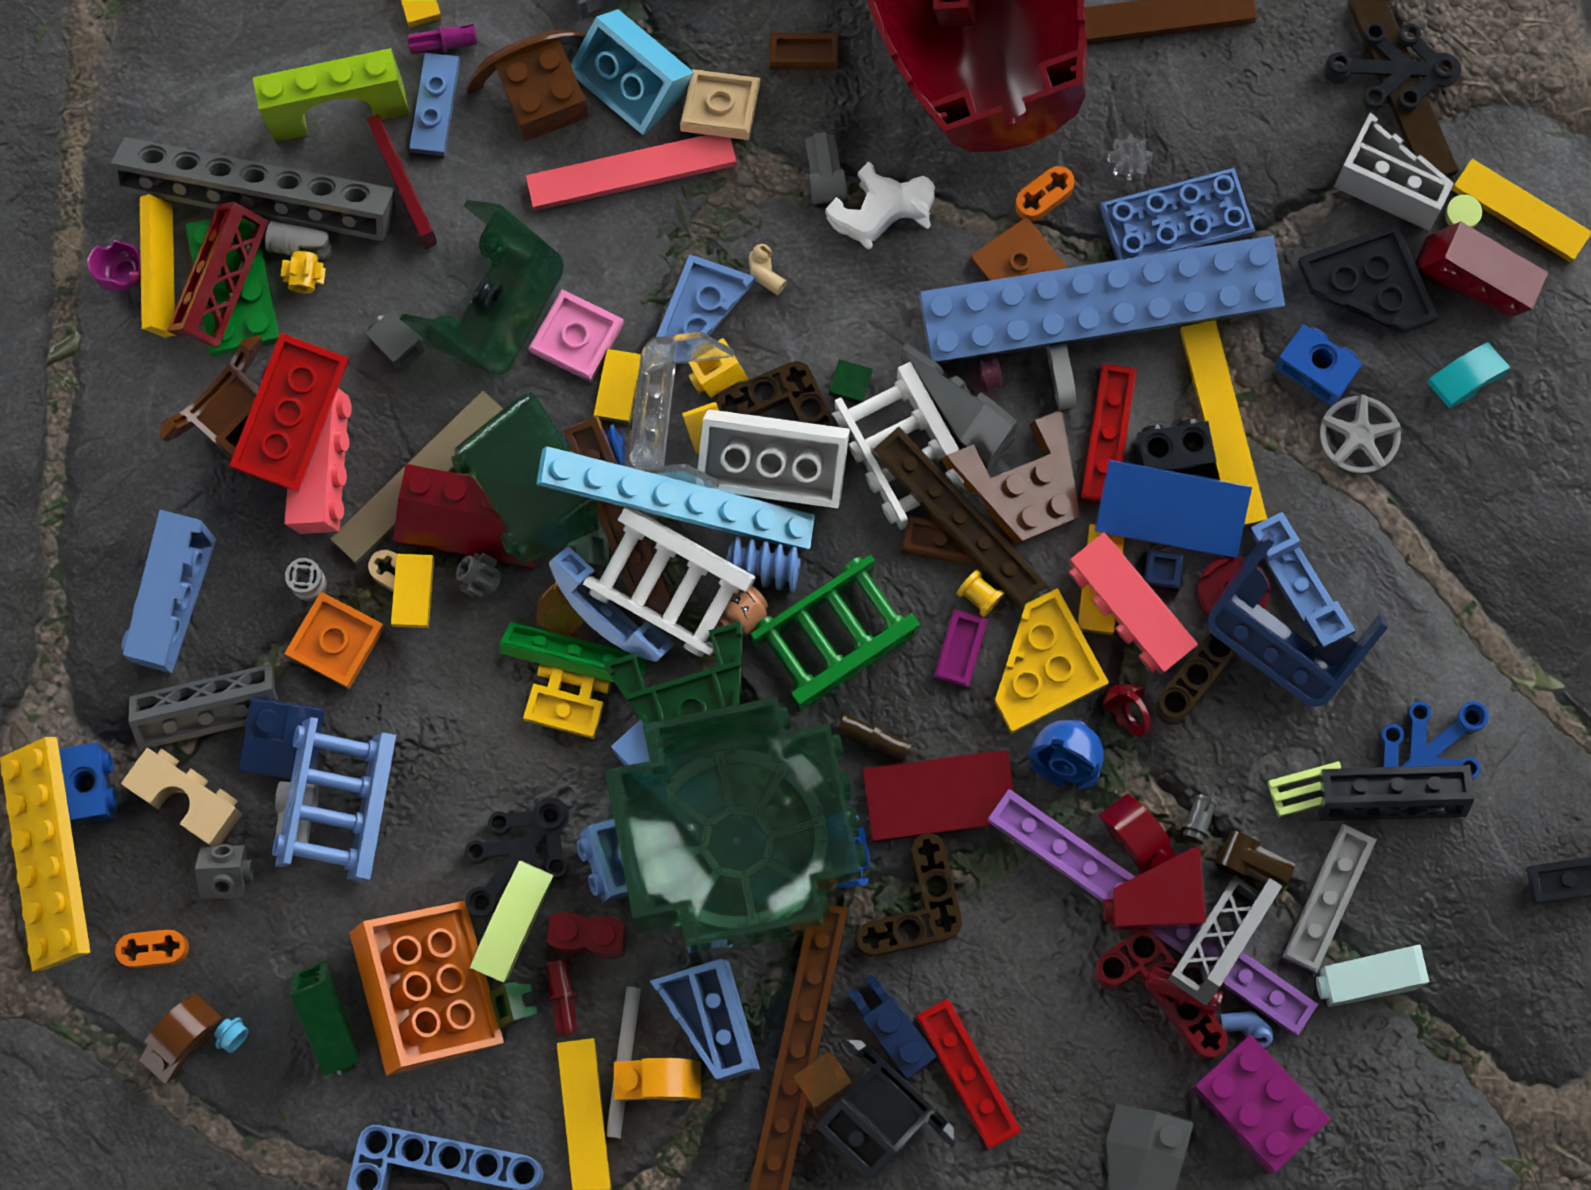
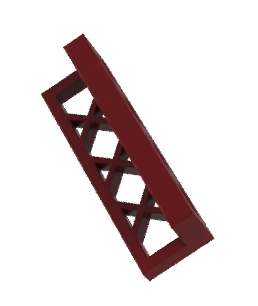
[167,202,269,348]

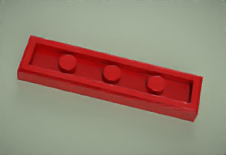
[1080,363,1137,504]
[915,998,1022,1150]

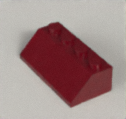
[393,464,549,569]

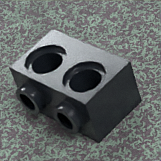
[1134,419,1217,475]

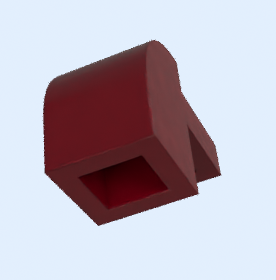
[1099,793,1176,874]

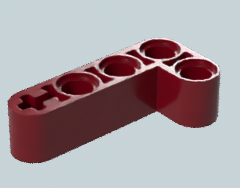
[1094,930,1228,1060]

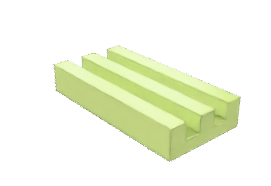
[1267,761,1341,818]

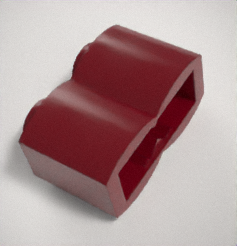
[547,912,628,959]

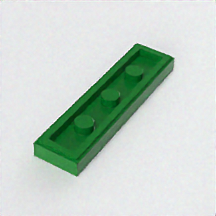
[499,622,648,683]

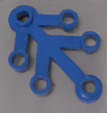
[1380,701,1489,780]

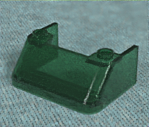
[399,200,564,375]

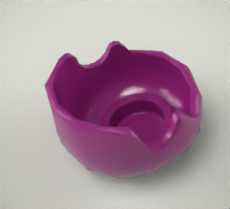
[87,240,141,293]

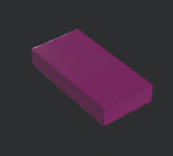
[933,609,989,689]

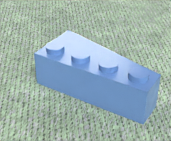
[121,510,216,674]

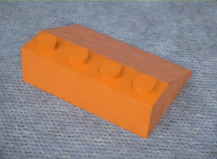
[349,901,504,1076]

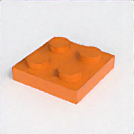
[284,591,385,689]

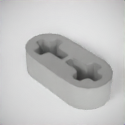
[1047,343,1077,410]

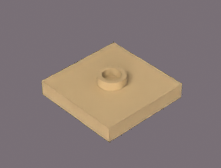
[680,69,760,140]

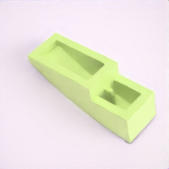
[470,861,554,983]

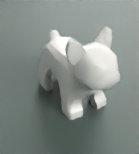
[825,162,935,249]

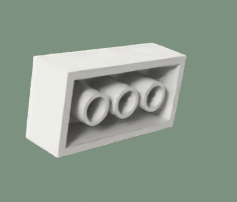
[696,409,850,508]

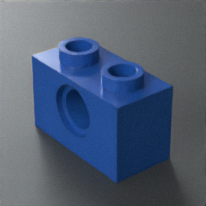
[1274,324,1363,407]
[59,742,118,828]

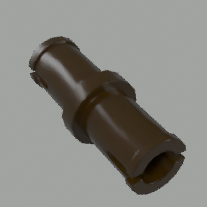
[836,713,912,764]

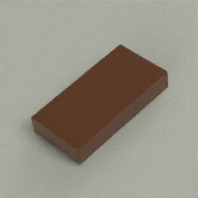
[769,33,839,70]

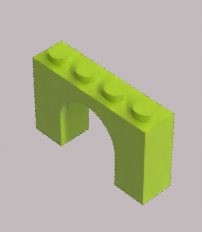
[253,48,410,143]

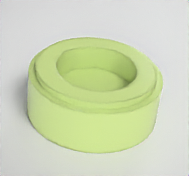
[1445,195,1482,229]

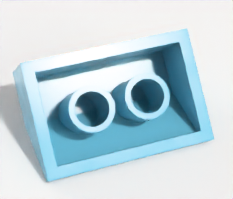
[571,9,694,135]

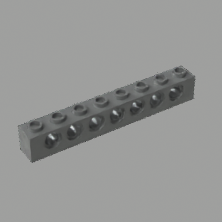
[110,137,395,241]

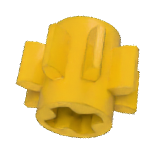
[280,251,326,293]

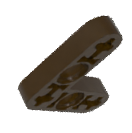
[716,361,837,427]
[857,833,962,957]

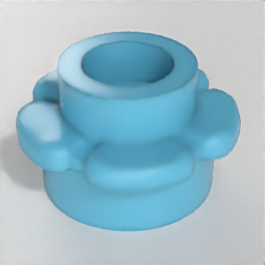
[214,1018,249,1053]

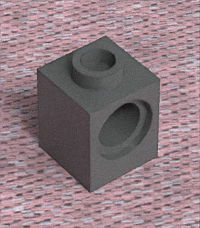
[365,310,425,374]

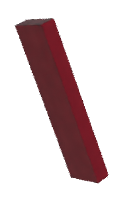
[366,114,437,249]

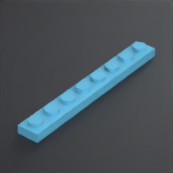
[536,447,815,552]

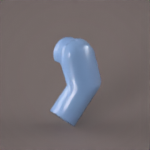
[1219,1011,1273,1048]

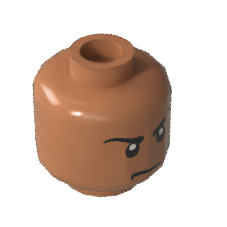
[716,586,768,638]

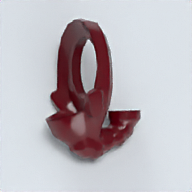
[1103,683,1150,737]

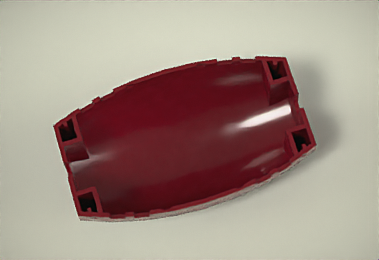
[867,0,1088,152]

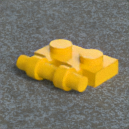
[523,664,611,739]

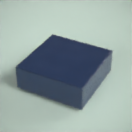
[1144,549,1184,592]

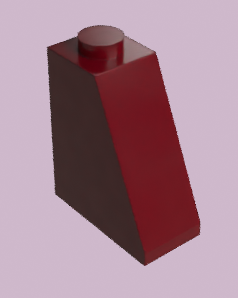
[1103,847,1206,931]

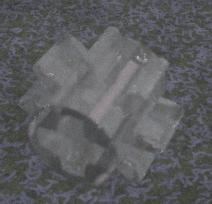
[1108,133,1153,180]

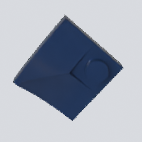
[238,697,325,780]

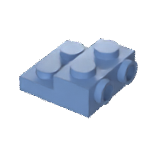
[577,808,678,903]

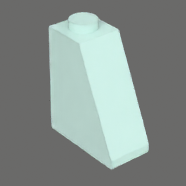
[1316,945,1429,1007]

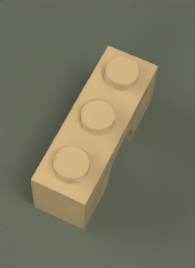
[121,748,242,847]

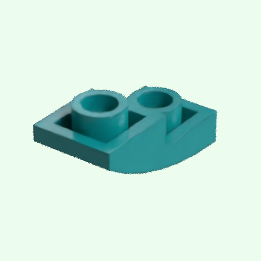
[1427,342,1510,409]

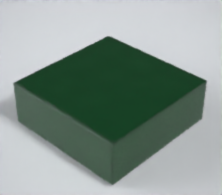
[829,359,873,404]

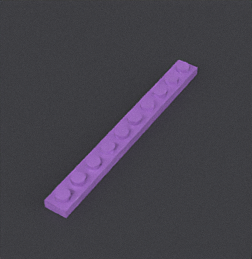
[987,789,1318,1037]

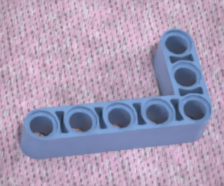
[346,1125,544,1190]

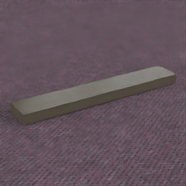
[330,391,509,565]

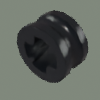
[472,276,503,312]

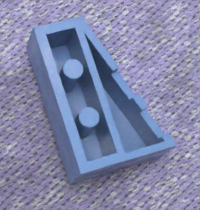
[650,959,760,1081]

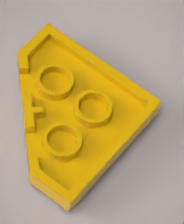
[994,588,1109,734]

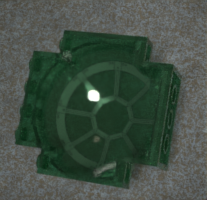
[605,697,867,953]

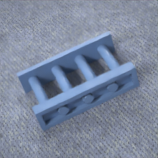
[272,717,396,882]

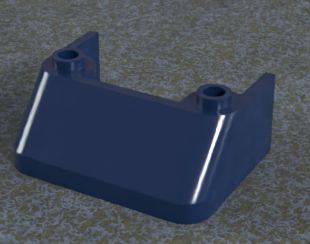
[1208,530,1388,707]

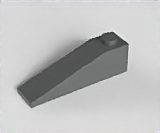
[901,343,1018,472]
[1106,1104,1194,1190]

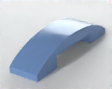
[1250,512,1356,649]
[549,546,675,662]

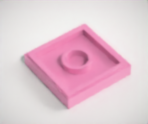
[528,289,624,382]

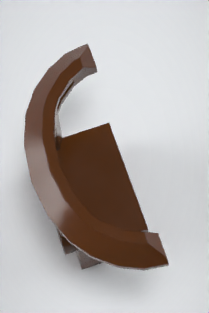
[467,30,589,142]
[159,335,262,459]

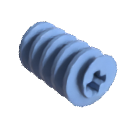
[726,536,801,593]

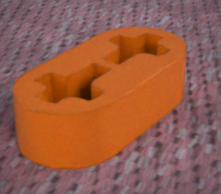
[1015,166,1075,222]
[115,930,189,969]

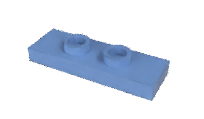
[409,53,460,157]

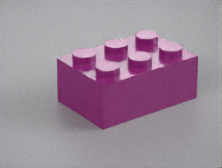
[1191,1034,1331,1174]

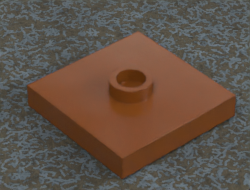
[970,217,1068,281]

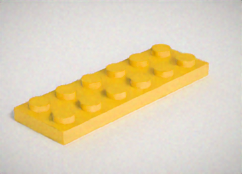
[0,737,90,971]

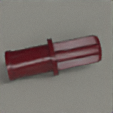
[545,960,578,1036]
[1146,967,1223,1015]

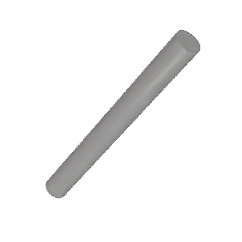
[606,987,641,1139]

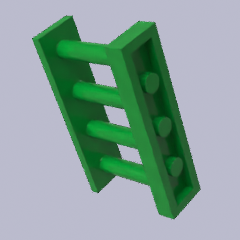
[751,555,920,712]

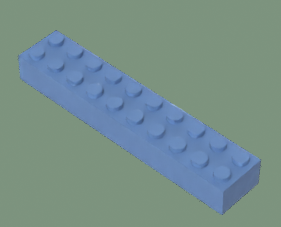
[919,235,1285,364]

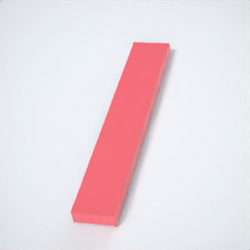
[526,135,737,212]

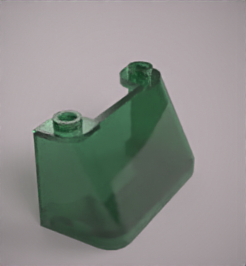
[451,392,599,565]

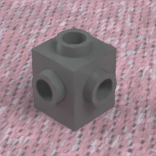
[195,844,254,899]

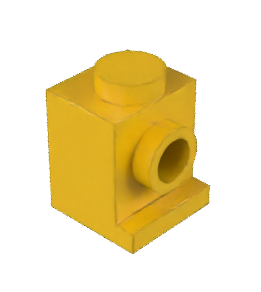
[687,338,749,399]

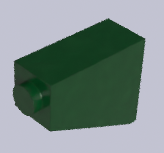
[290,960,360,1076]

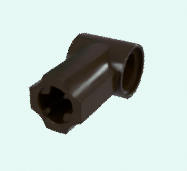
[1215,830,1295,894]

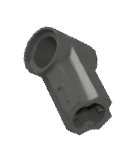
[805,132,847,205]

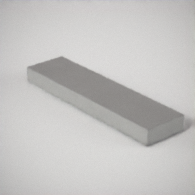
[1281,824,1377,974]

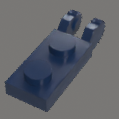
[847,974,937,1080]

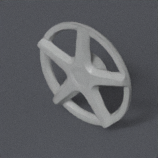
[1320,395,1401,473]

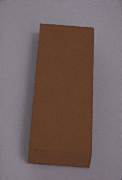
[901,515,1013,568]

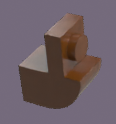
[139,993,222,1084]

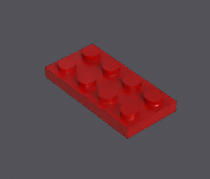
[229,332,349,493]

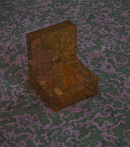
[536,582,585,636]
[794,1051,852,1110]

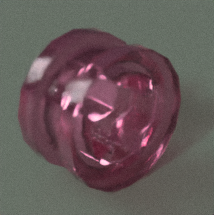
[978,356,1004,391]

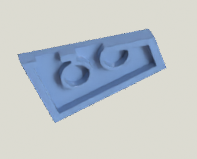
[652,254,756,364]

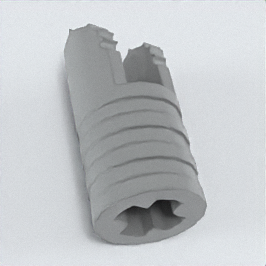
[265,221,333,260]

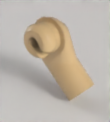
[748,244,787,295]

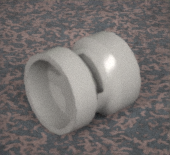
[285,558,327,601]

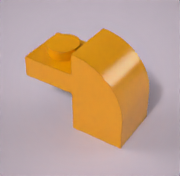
[614,1058,701,1101]

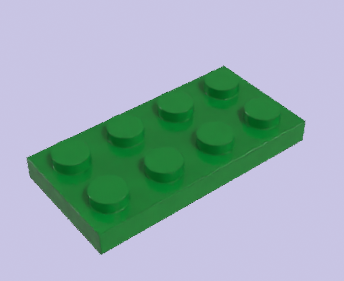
[185,218,280,357]

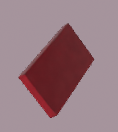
[863,750,1014,843]

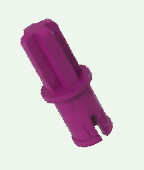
[407,23,477,55]

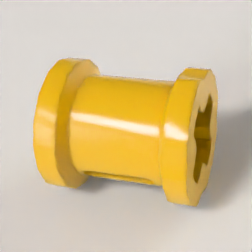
[956,570,1005,617]

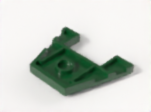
[604,621,743,758]

